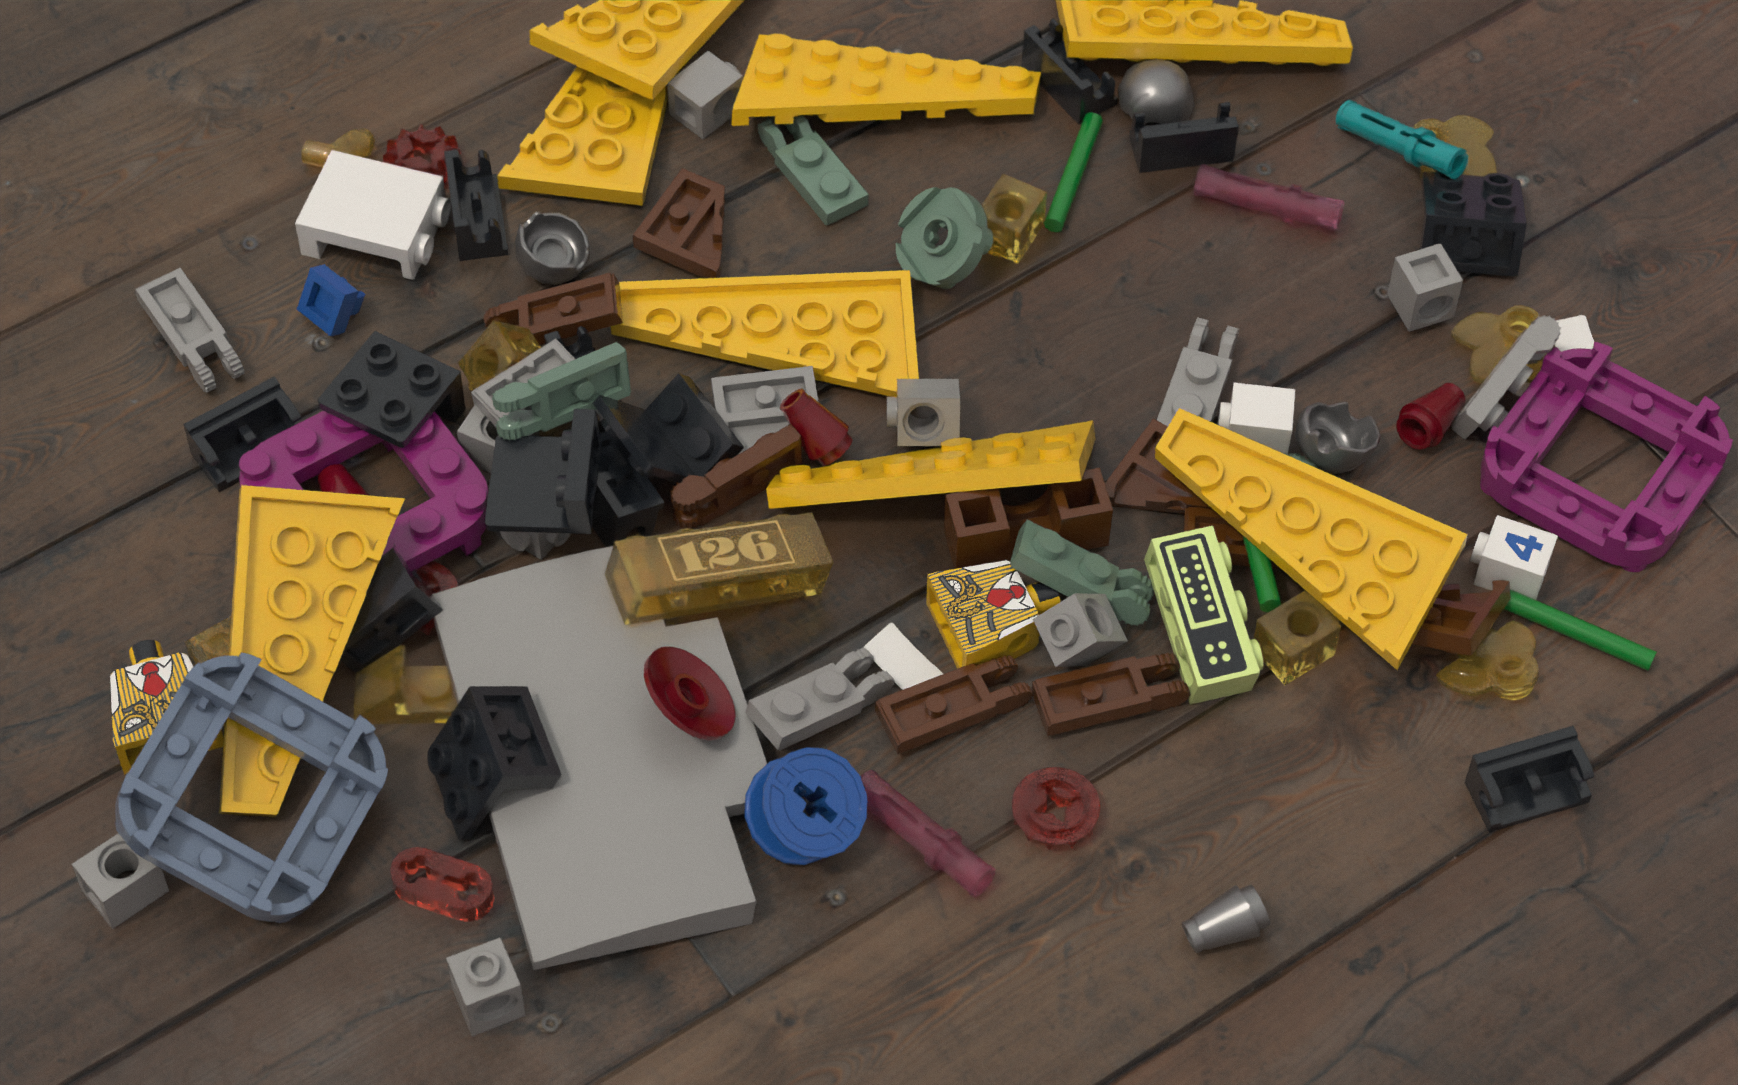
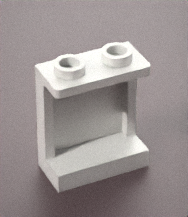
[295,150,451,280]

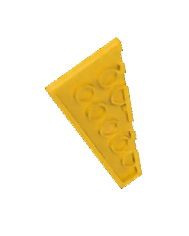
[529,0,744,100]
[1056,0,1353,66]
[732,34,1041,126]
[497,66,668,206]
[611,270,919,397]
[1155,408,1468,670]
[766,420,1096,509]
[219,485,405,817]

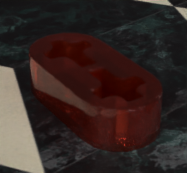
[390,847,495,922]

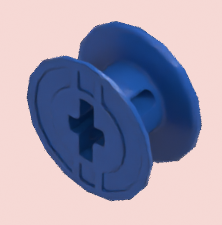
[745,747,867,865]

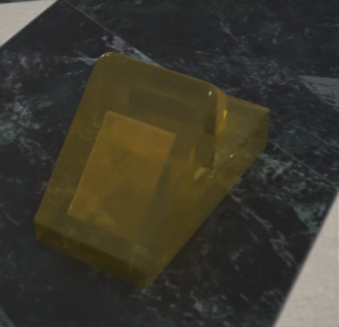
[353,646,458,724]

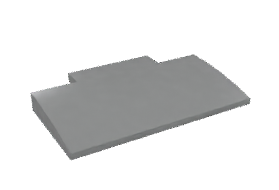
[432,541,767,970]

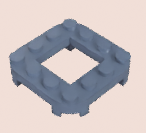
[115,652,388,923]

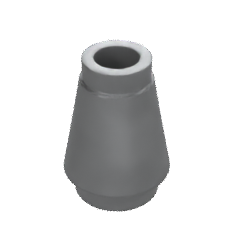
[1182,884,1270,953]

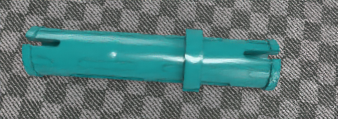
[1335,100,1469,179]

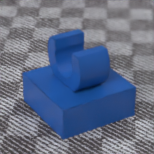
[297,264,365,336]

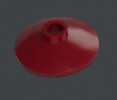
[644,647,736,740]

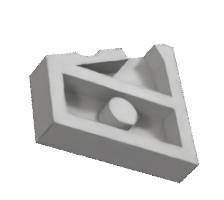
[711,366,818,454]

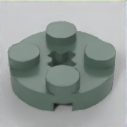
[896,187,993,290]

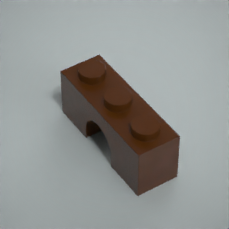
[944,468,1113,569]

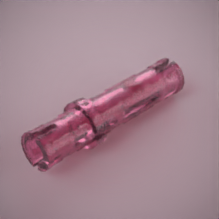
[1194,164,1345,232]
[860,770,996,897]

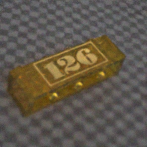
[604,513,834,625]

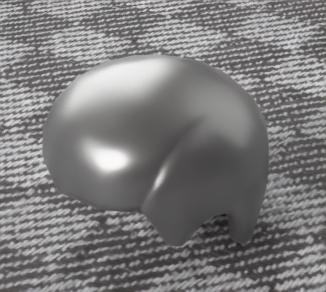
[1117,59,1195,126]
[515,211,591,285]
[1295,402,1381,474]

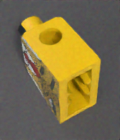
[926,560,1060,669]
[110,640,224,774]

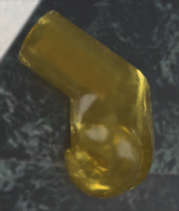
[302,128,375,167]

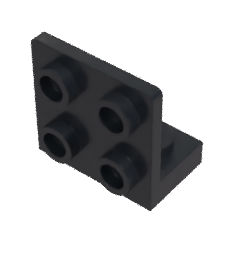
[1419,171,1527,277]
[318,331,466,448]
[593,373,744,486]
[485,409,602,534]
[427,686,562,840]

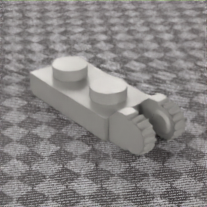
[135,268,245,393]
[1451,315,1561,439]
[1157,317,1239,426]
[745,647,895,751]

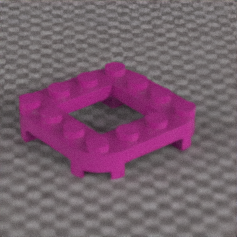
[1480,342,1733,572]
[239,411,489,571]

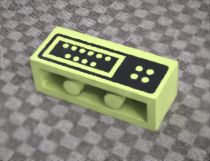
[1144,525,1263,705]

